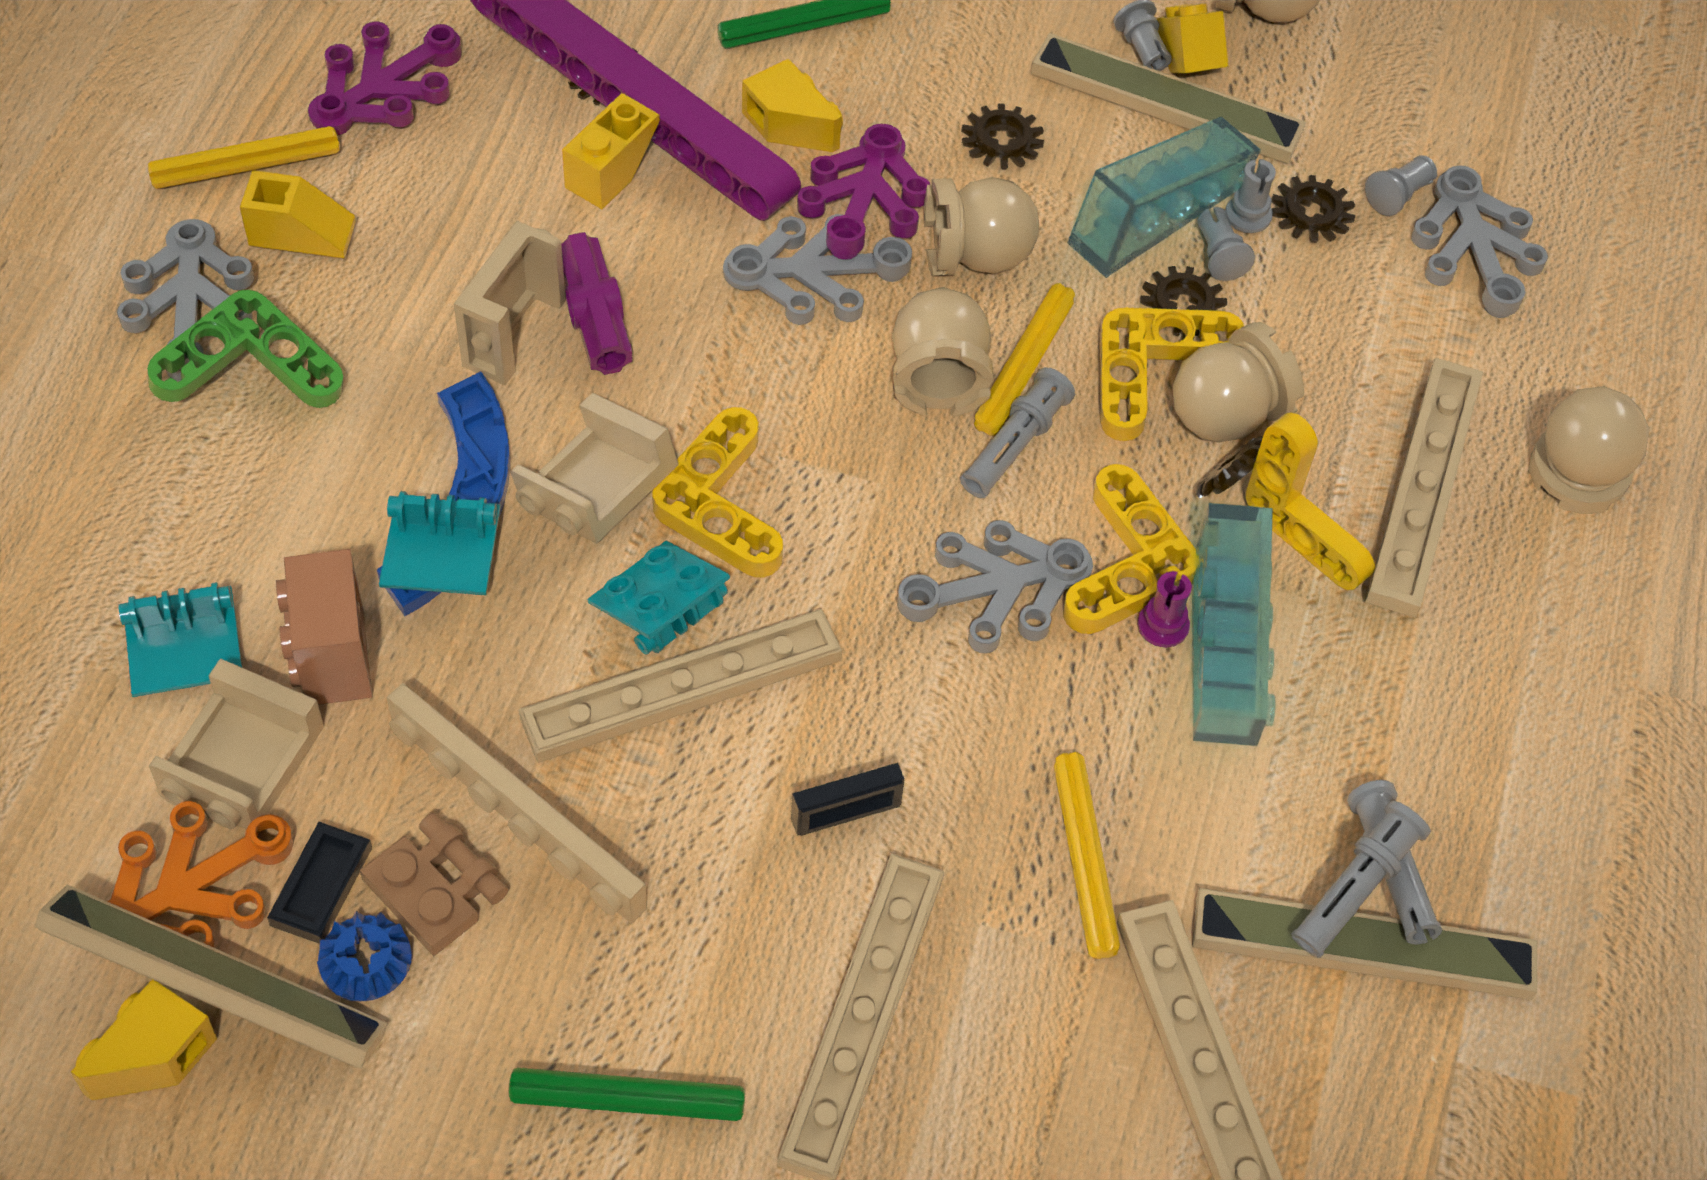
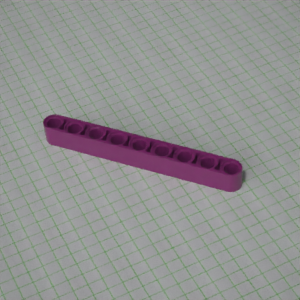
[470,0,801,221]

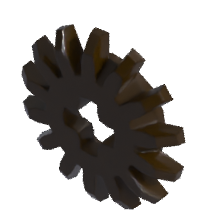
[961,104,1044,169]
[1271,175,1356,243]
[1140,266,1227,337]
[1196,436,1263,499]

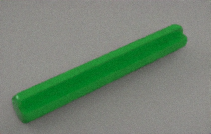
[717,0,891,49]
[508,1067,745,1121]

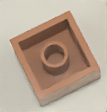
[276,549,373,705]

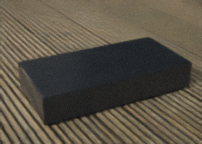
[791,763,905,836]
[267,821,372,944]

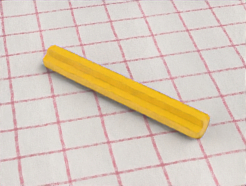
[148,126,340,189]
[974,283,1075,436]
[1054,752,1120,959]

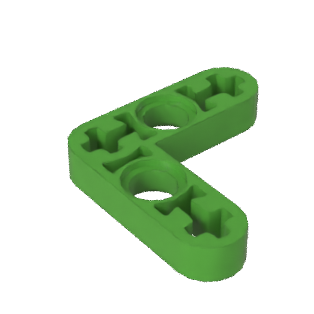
[147,290,343,408]

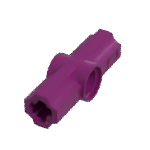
[561,232,632,375]

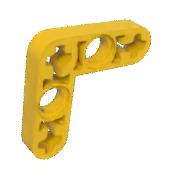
[1100,307,1244,441]
[652,407,783,578]
[1246,412,1375,590]
[1063,464,1199,634]

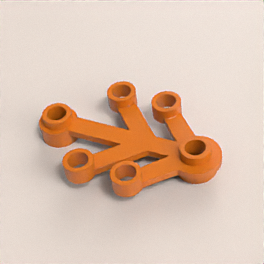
[107,801,293,947]

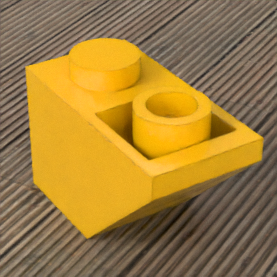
[1156,3,1229,73]
[742,58,843,152]
[562,93,660,210]
[240,170,356,259]
[71,979,217,1101]

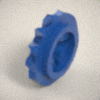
[317,911,412,1001]

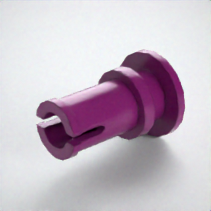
[1137,571,1192,648]

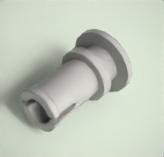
[1113,0,1172,71]
[1365,155,1437,216]
[1225,159,1276,233]
[1197,207,1256,281]

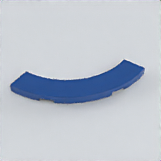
[377,371,510,617]

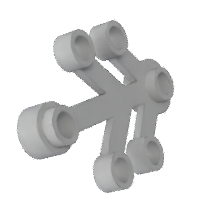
[1411,165,1548,318]
[723,214,912,325]
[117,219,254,382]
[897,520,1093,653]

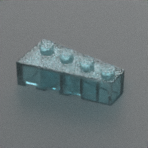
[1067,116,1261,278]
[1192,503,1275,746]

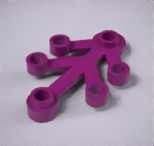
[308,21,462,136]
[797,124,930,260]

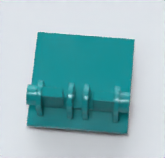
[379,491,501,595]
[587,541,730,655]
[118,582,242,697]

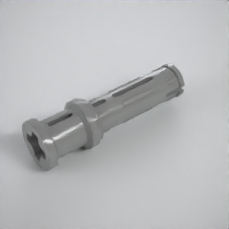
[960,367,1076,498]
[1347,780,1442,945]
[1291,800,1431,958]

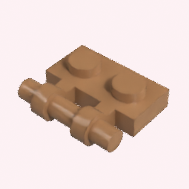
[360,813,508,957]

